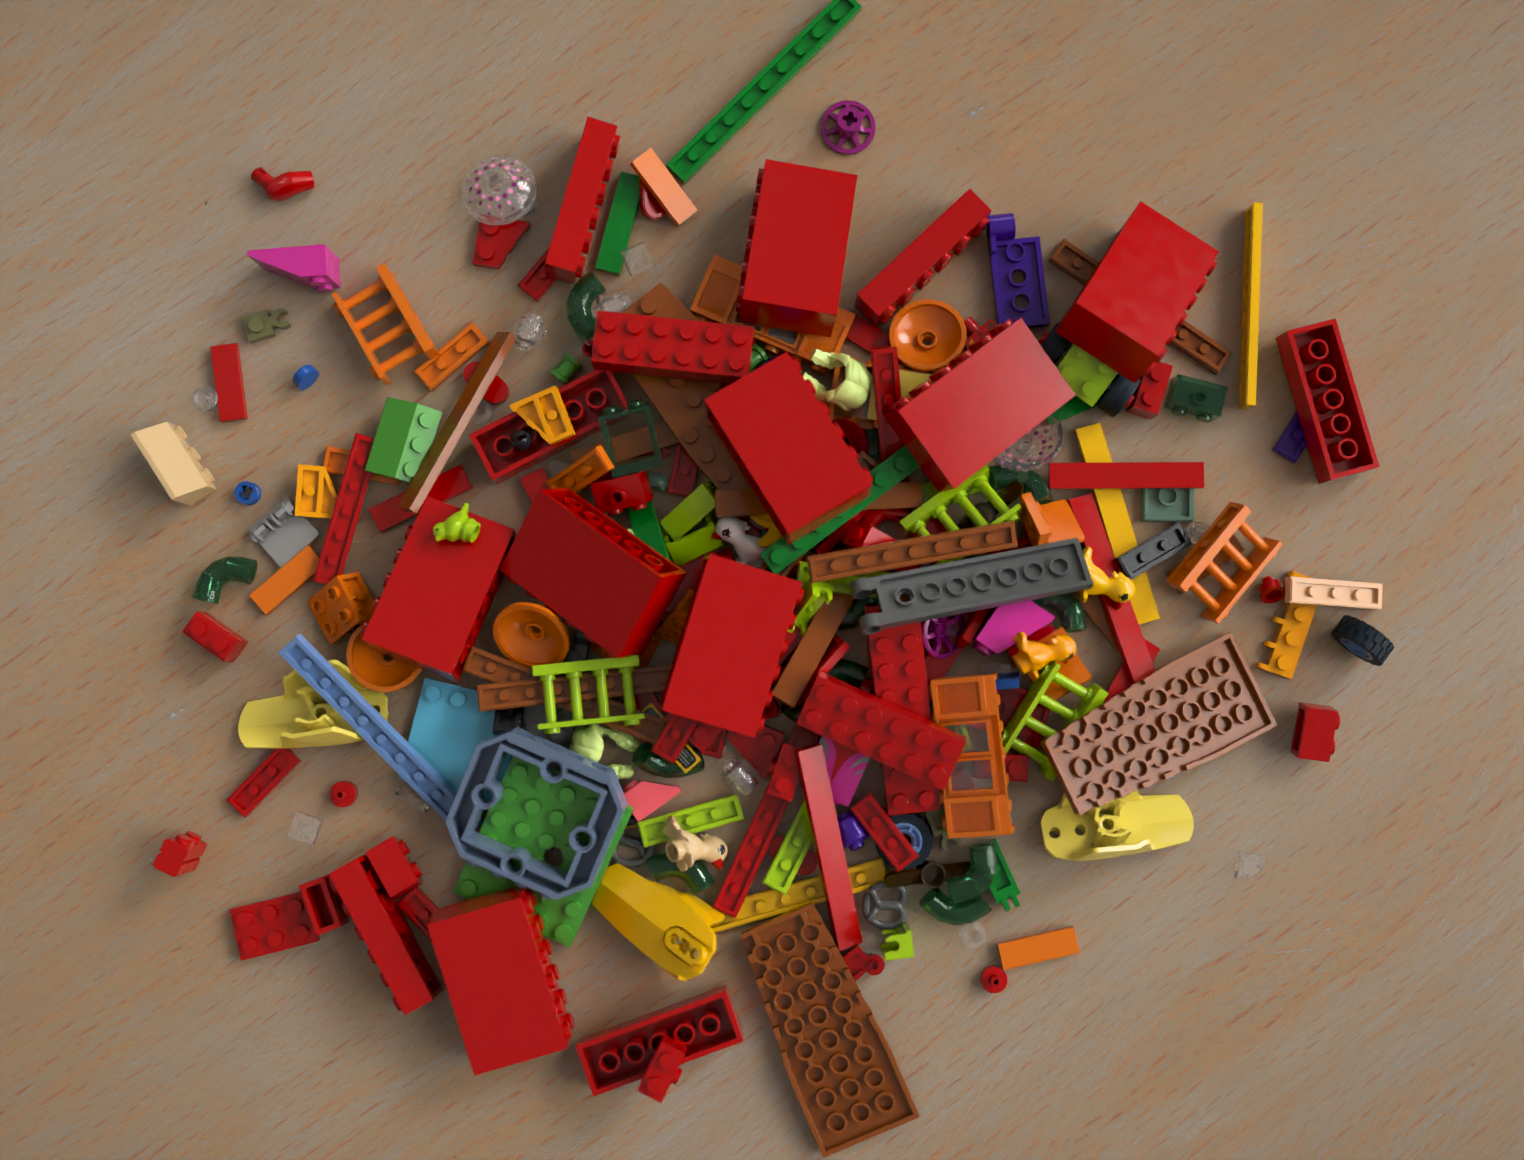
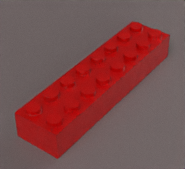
[864,600,941,816]

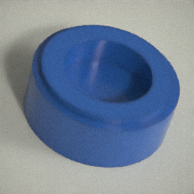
[293,365,319,390]

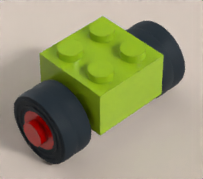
[1038,322,1141,417]

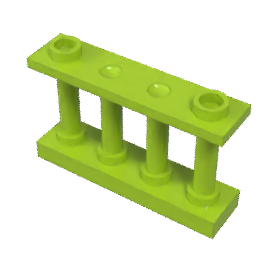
[899,465,1022,565]
[532,655,644,734]
[1001,661,1109,781]

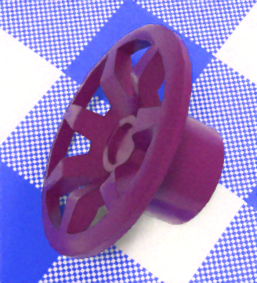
[821,100,876,154]
[921,614,965,659]

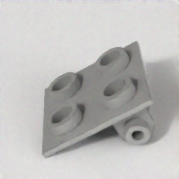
[248,496,321,568]

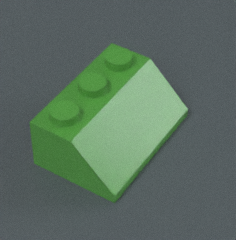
[364,397,442,485]

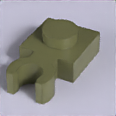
[241,308,292,343]
[924,804,961,852]

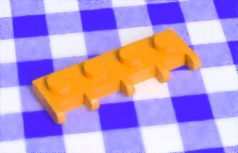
[1256,571,1317,679]

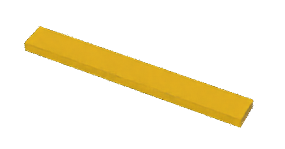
[1238,202,1263,410]
[1074,422,1160,624]
[710,857,887,933]

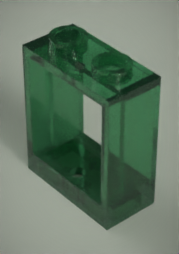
[598,399,664,478]

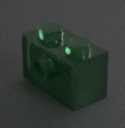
[1164,374,1228,423]

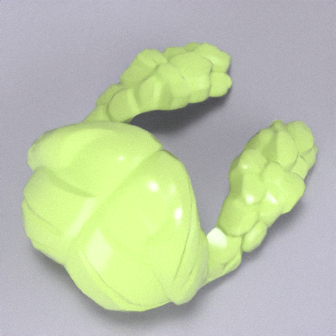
[803,349,873,411]
[569,723,640,780]

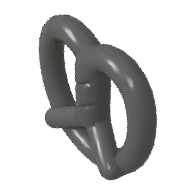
[612,816,657,868]
[862,881,908,930]

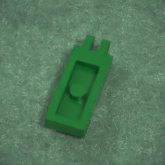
[971,838,1021,912]

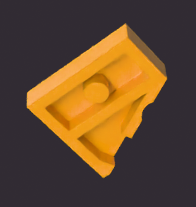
[509,386,576,445]
[294,464,337,519]

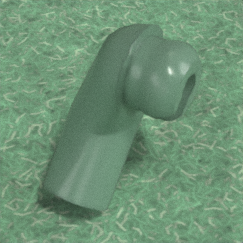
[647,472,669,492]

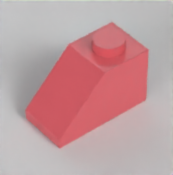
[623,779,682,822]

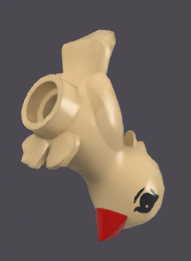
[662,815,728,872]

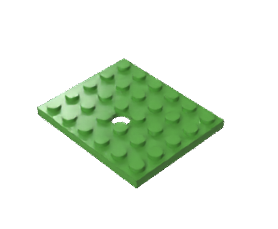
[453,756,634,948]

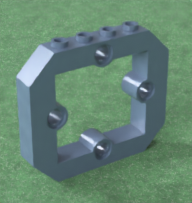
[445,727,628,900]

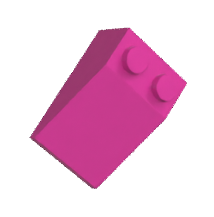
[247,244,341,293]

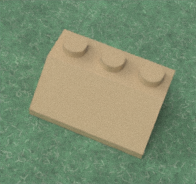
[130,422,216,506]

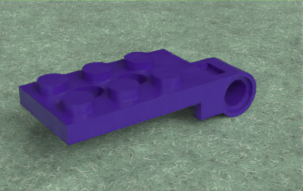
[986,213,1050,328]

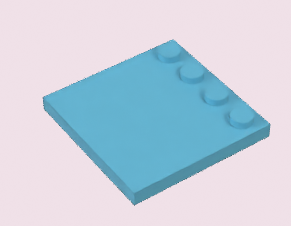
[399,678,525,799]

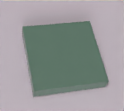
[1141,489,1194,523]

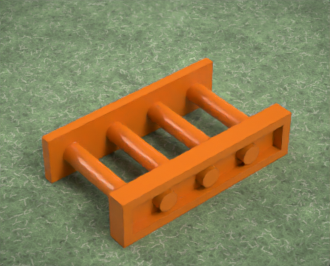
[331,263,440,385]
[1166,502,1283,624]

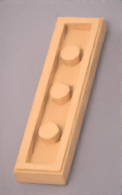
[1285,577,1382,610]

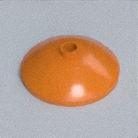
[889,299,967,371]
[493,602,570,669]
[346,619,422,693]

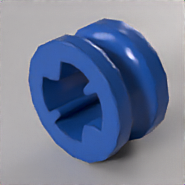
[234,481,261,505]

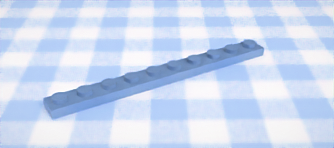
[278,633,484,830]

